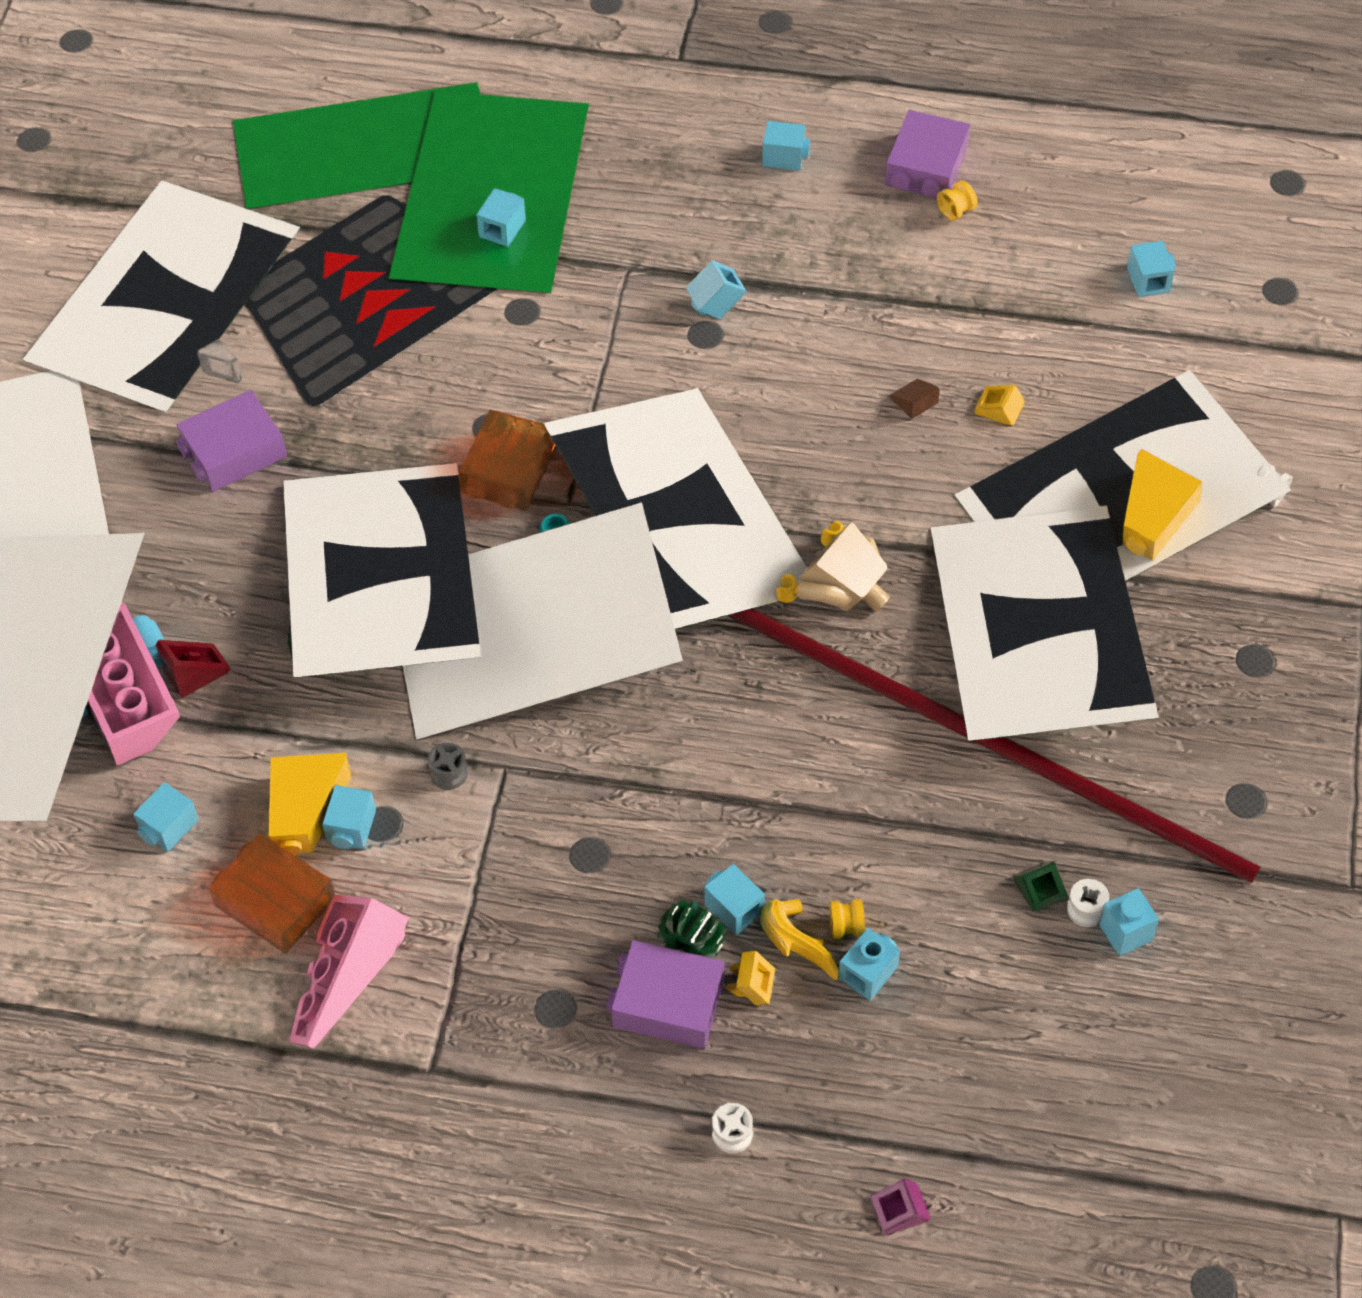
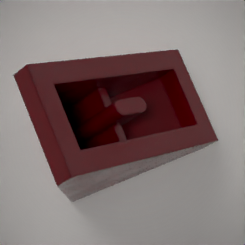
[155,640,231,698]

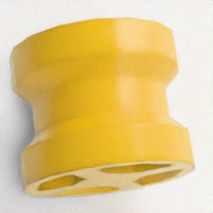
[937,180,978,221]
[829,898,865,940]

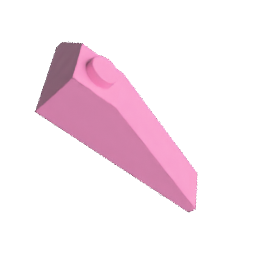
[289,895,409,1048]

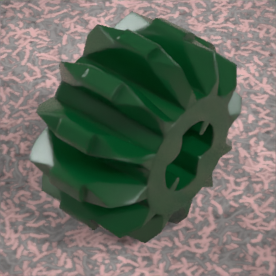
[657,900,726,959]

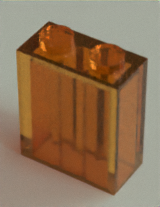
[459,409,557,511]
[209,833,335,954]

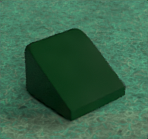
[1013,861,1069,912]

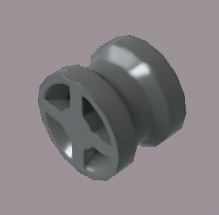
[428,743,468,790]

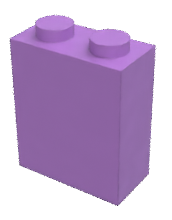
[885,110,971,198]
[176,390,287,492]
[606,940,725,1049]

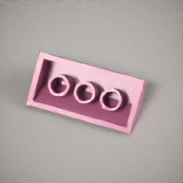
[87,603,180,766]

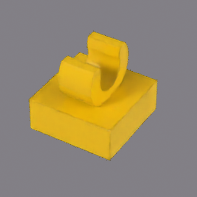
[726,951,775,1006]

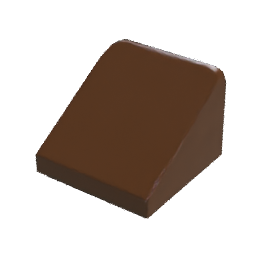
[890,379,940,419]

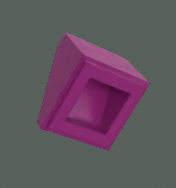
[870,1178,931,1235]

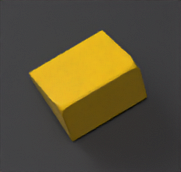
[974,384,1024,425]

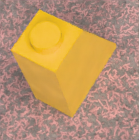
[1123,449,1202,561]
[269,753,351,857]

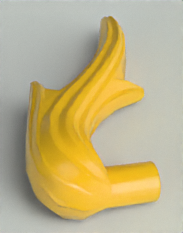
[759,899,839,980]

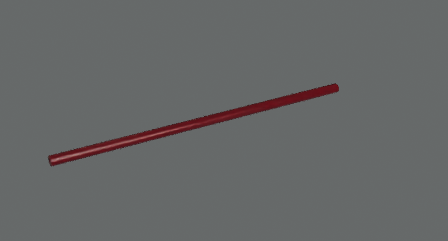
[726,608,1261,884]

